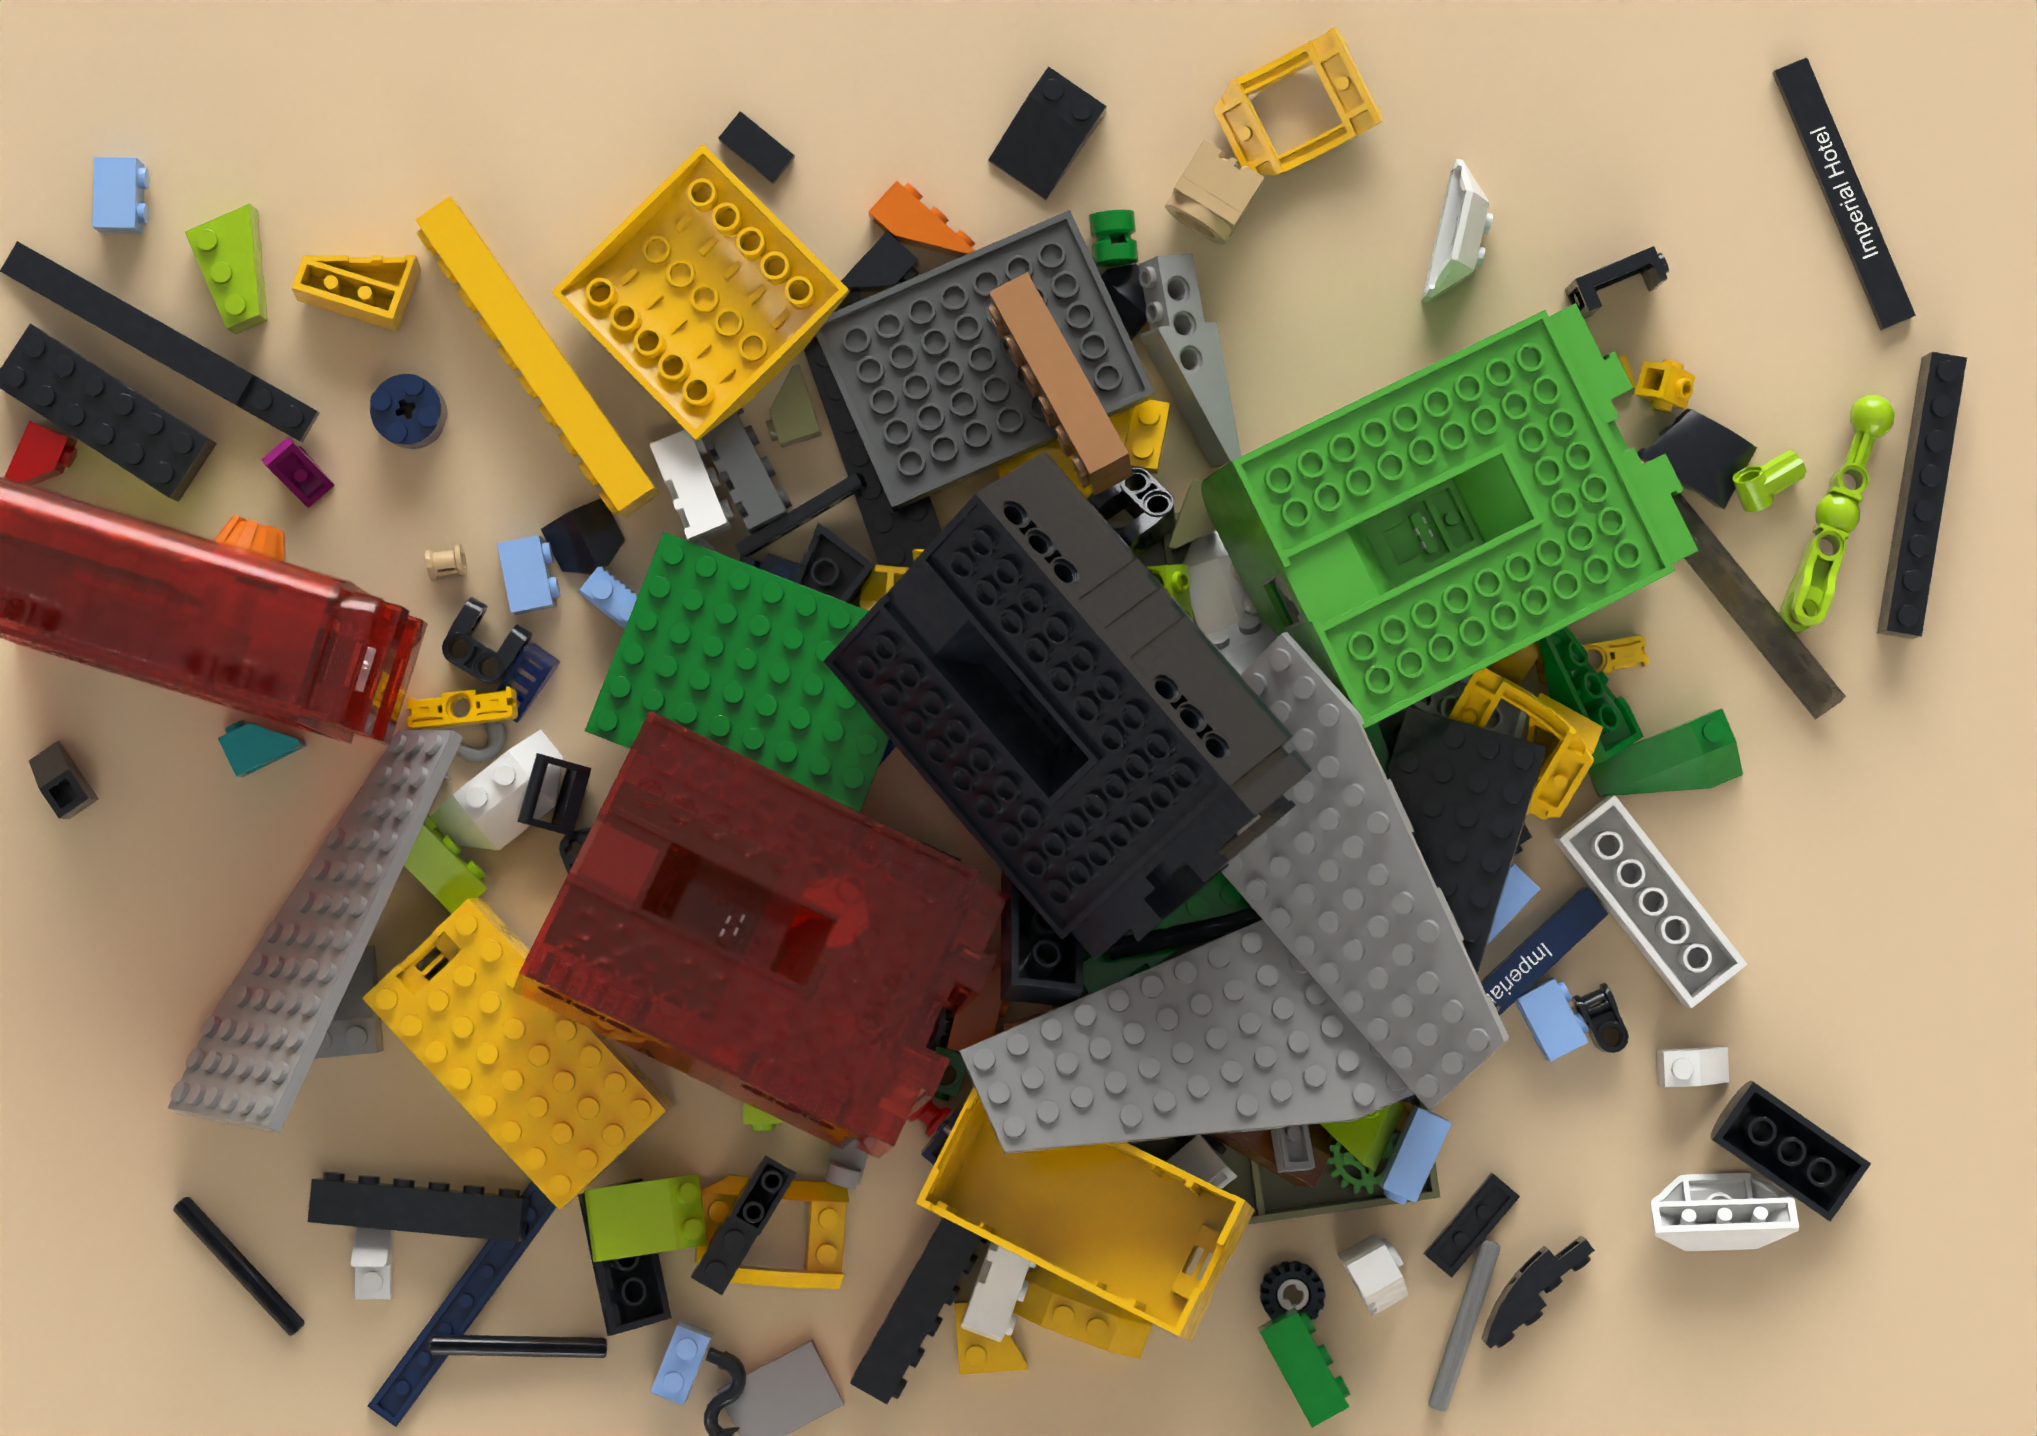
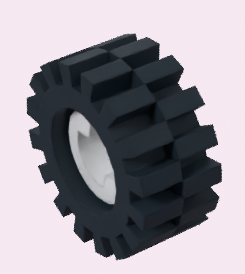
[1260,1260,1326,1320]

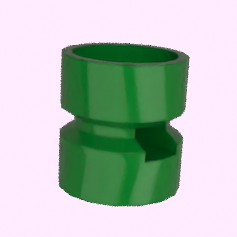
[1089,209,1138,267]

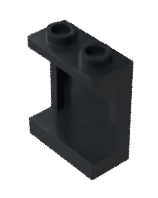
[1565,246,1669,319]

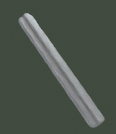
[1428,1240,1501,1411]

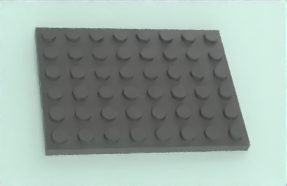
[816,210,1156,512]

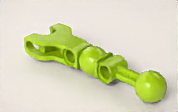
[1779,394,1895,633]

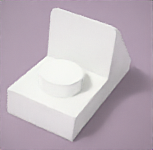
[350,1227,393,1300]

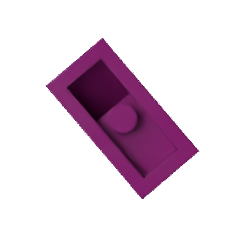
[261,437,335,508]

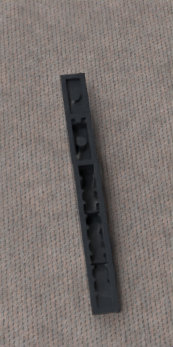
[0,241,320,443]

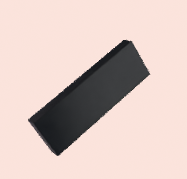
[1423,1172,1520,1278]

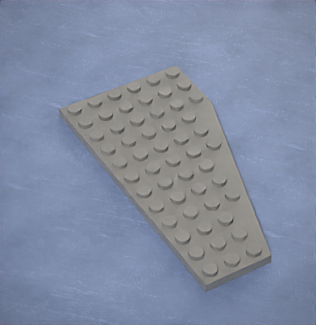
[1222,632,1510,1111]
[168,730,463,1133]
[960,920,1414,1154]

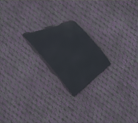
[1637,408,1757,509]

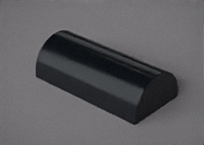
[1710,1081,1871,1222]

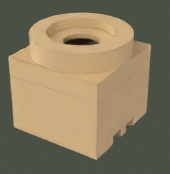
[1165,140,1264,244]

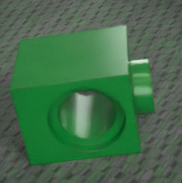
[923,1046,966,1101]

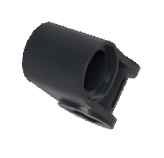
[1572,983,1629,1053]

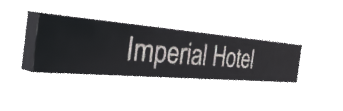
[1772,57,1916,330]

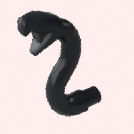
[704,1347,746,1436]

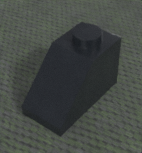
[841,231,919,292]

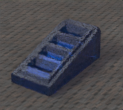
[496,643,560,723]

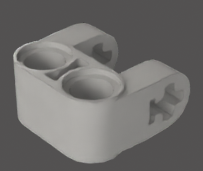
[825,1110,878,1189]

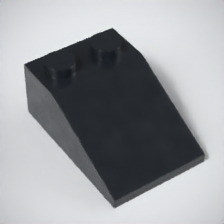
[988,66,1107,200]

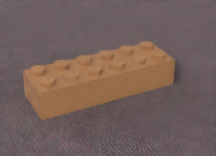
[987,272,1133,495]

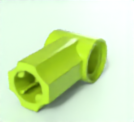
[1733,449,1807,512]

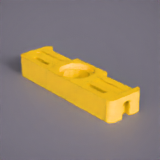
[1535,635,1649,684]
[406,686,518,730]

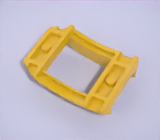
[1213,27,1383,175]
[1448,668,1594,817]
[694,1174,850,1289]

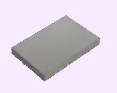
[717,1340,844,1436]

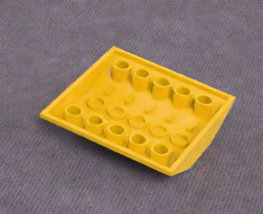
[551,143,850,441]

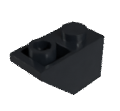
[29,741,99,819]

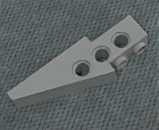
[1139,253,1241,468]

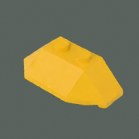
[1013,1267,1152,1359]

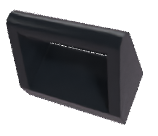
[517,753,592,836]

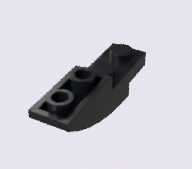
[691,1155,797,1295]
[1481,1236,1595,1349]

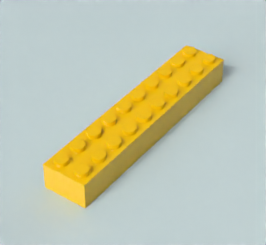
[415,196,660,518]

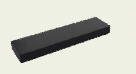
[735,473,867,556]

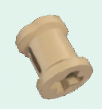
[425,544,467,581]

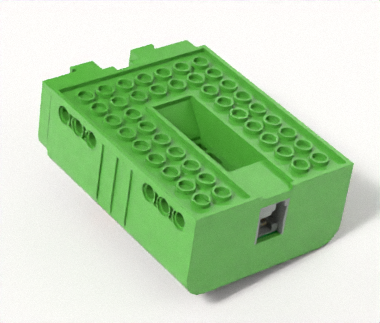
[1201,303,1699,729]

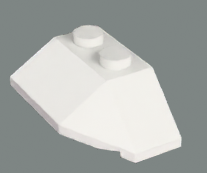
[1421,159,1493,303]
[1182,531,1257,636]
[430,729,563,850]
[1650,1172,1799,1251]

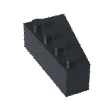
[794,522,875,604]

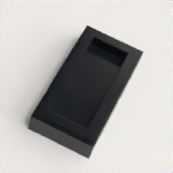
[718,111,795,184]

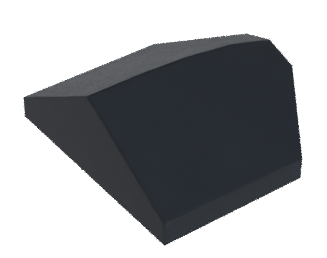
[1101,263,1170,341]
[541,498,625,574]

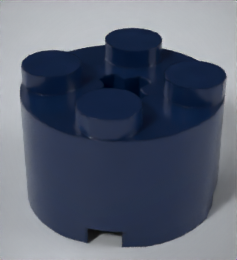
[370,374,447,449]

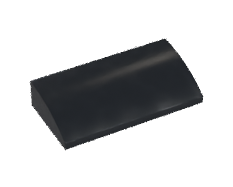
[578,1178,672,1336]

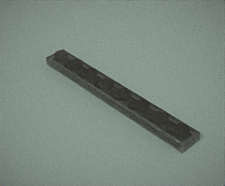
[1672,493,1846,720]

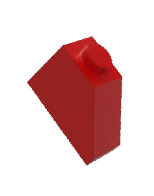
[1,420,77,492]

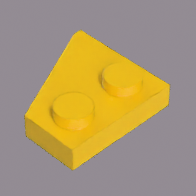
[954,1301,1028,1375]

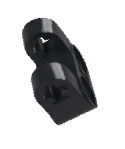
[1088,467,1176,555]
[442,596,533,684]

